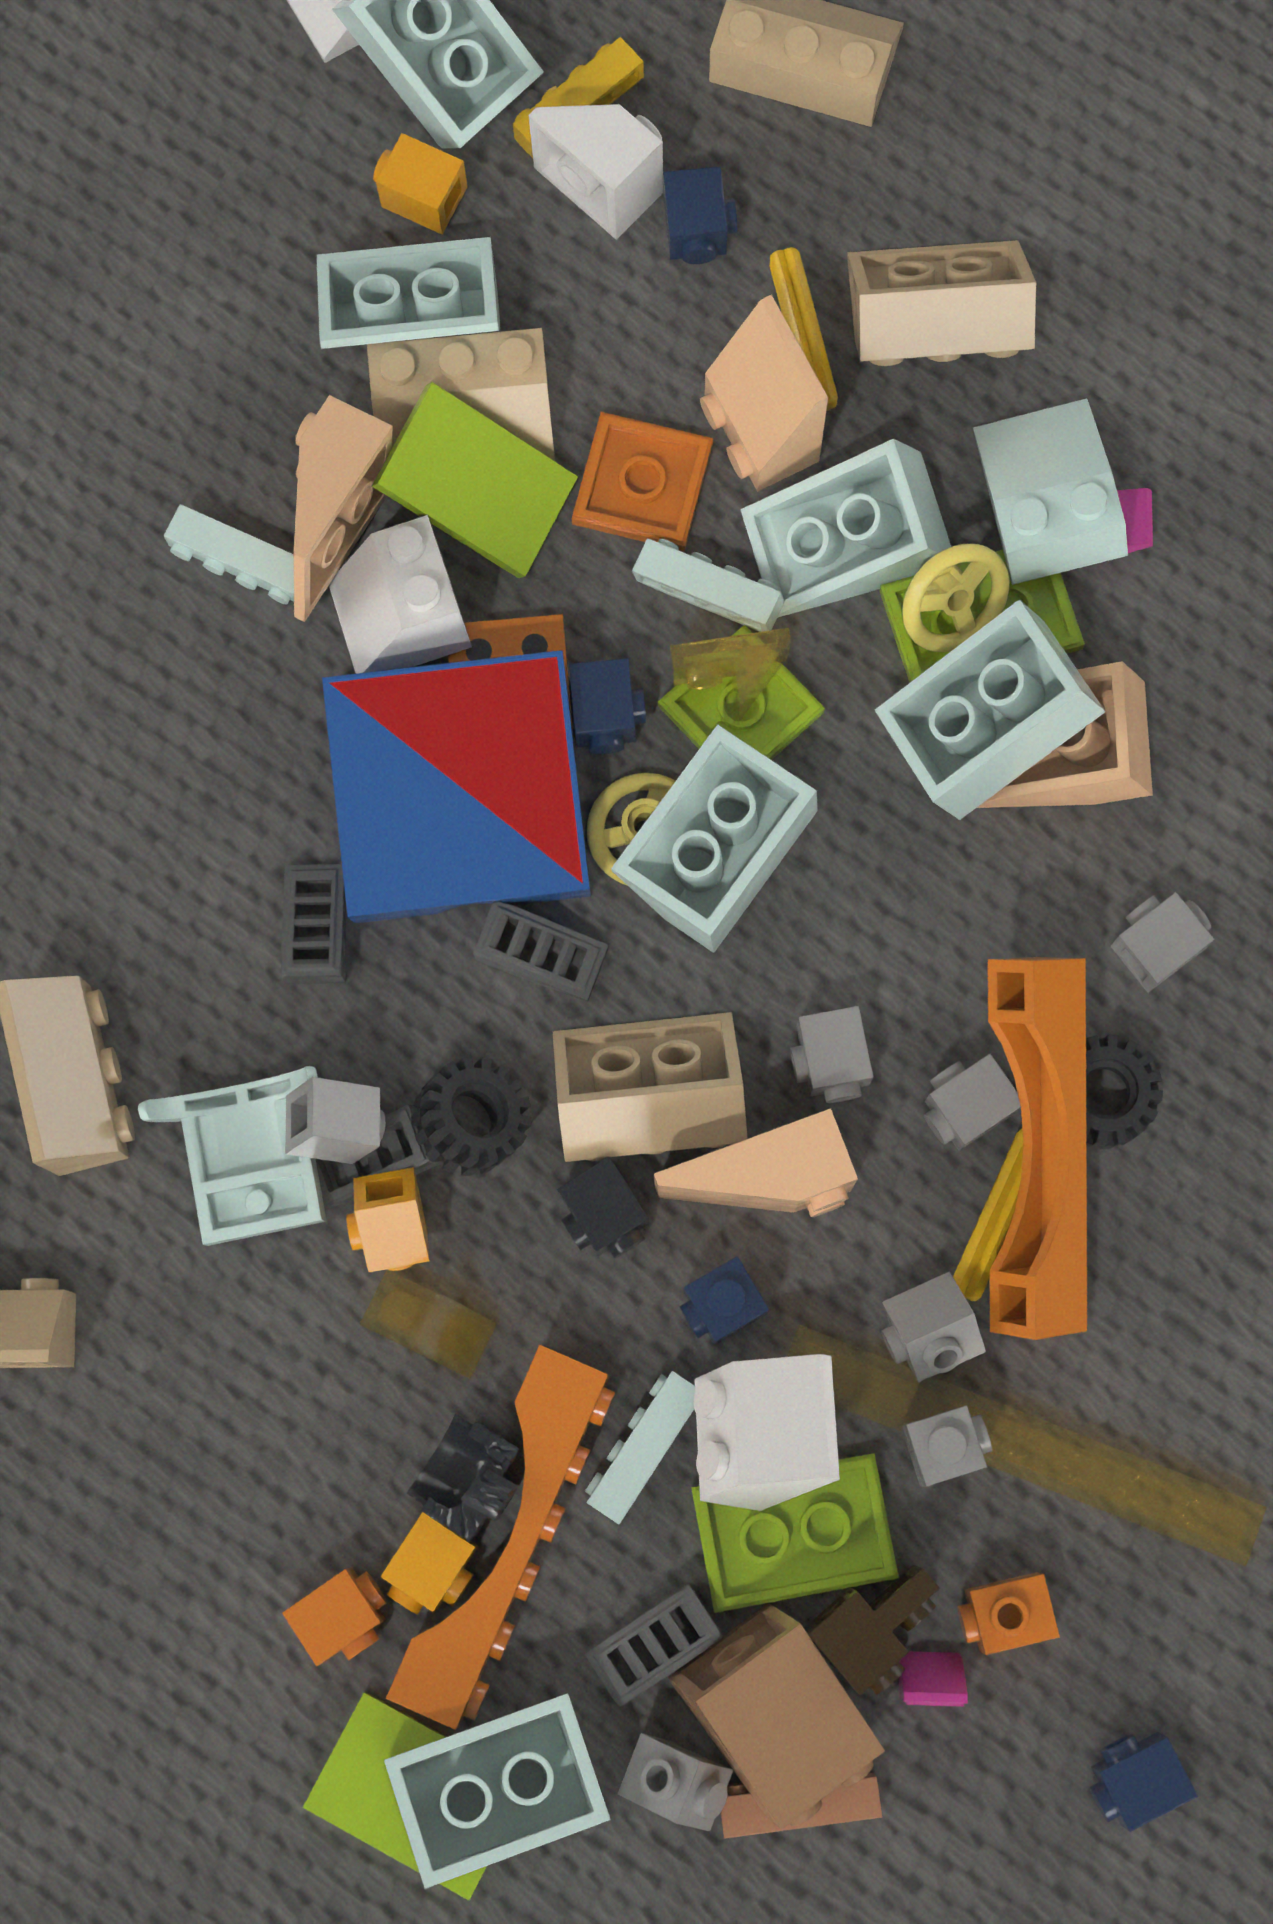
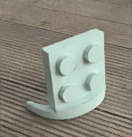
[138,1066,327,1246]

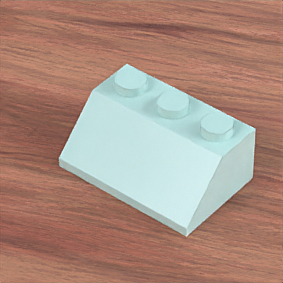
[317,237,501,349]
[611,725,818,953]

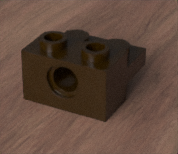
[804,1565,940,1696]

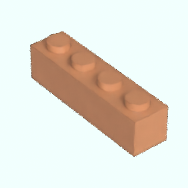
[721,1772,882,1839]

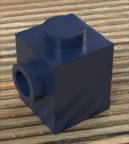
[663,166,737,264]
[569,658,646,754]
[679,1256,769,1345]
[1089,1732,1198,1832]

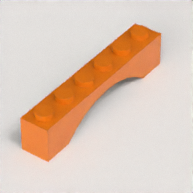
[988,957,1087,1340]
[386,1345,615,1730]

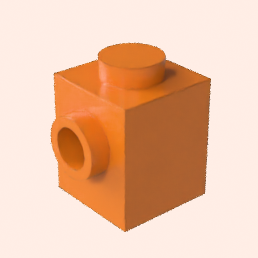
[282,1567,387,1667]
[957,1572,1060,1655]

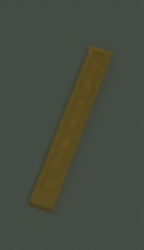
[786,1325,1267,1567]

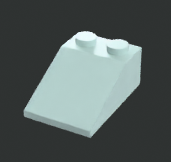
[973,398,1128,585]
[740,439,951,618]

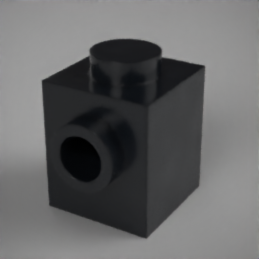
[557,1157,649,1258]

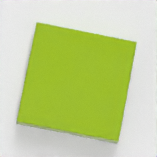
[658,625,825,760]

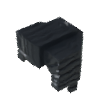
[406,1414,521,1542]

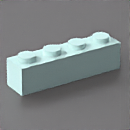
[164,504,294,605]
[632,538,784,635]
[585,1371,695,1524]

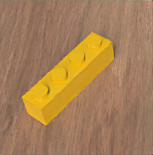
[513,37,644,158]

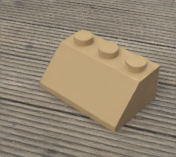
[709,0,904,127]
[847,240,1036,366]
[367,328,555,461]
[0,976,135,1176]
[552,1012,747,1162]
[0,1278,76,1368]

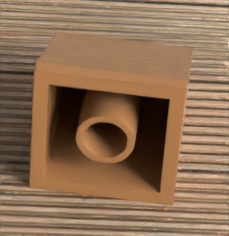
[668,1603,885,1830]

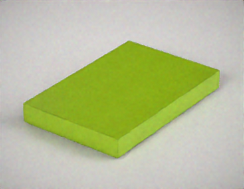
[372,382,578,578]
[879,550,1085,683]
[691,1453,899,1613]
[302,1691,487,1900]

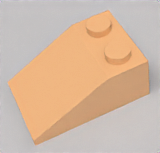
[700,294,828,492]
[293,395,393,622]
[977,661,1153,808]
[654,1108,858,1217]

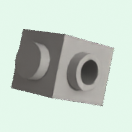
[1111,892,1215,993]
[790,1006,873,1103]
[924,1054,1021,1151]
[285,1077,386,1164]
[881,1271,986,1383]
[901,1406,992,1487]
[618,1733,733,1831]

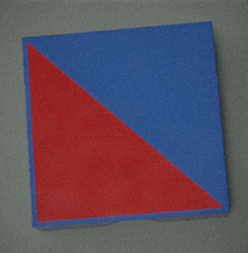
[322,650,591,923]

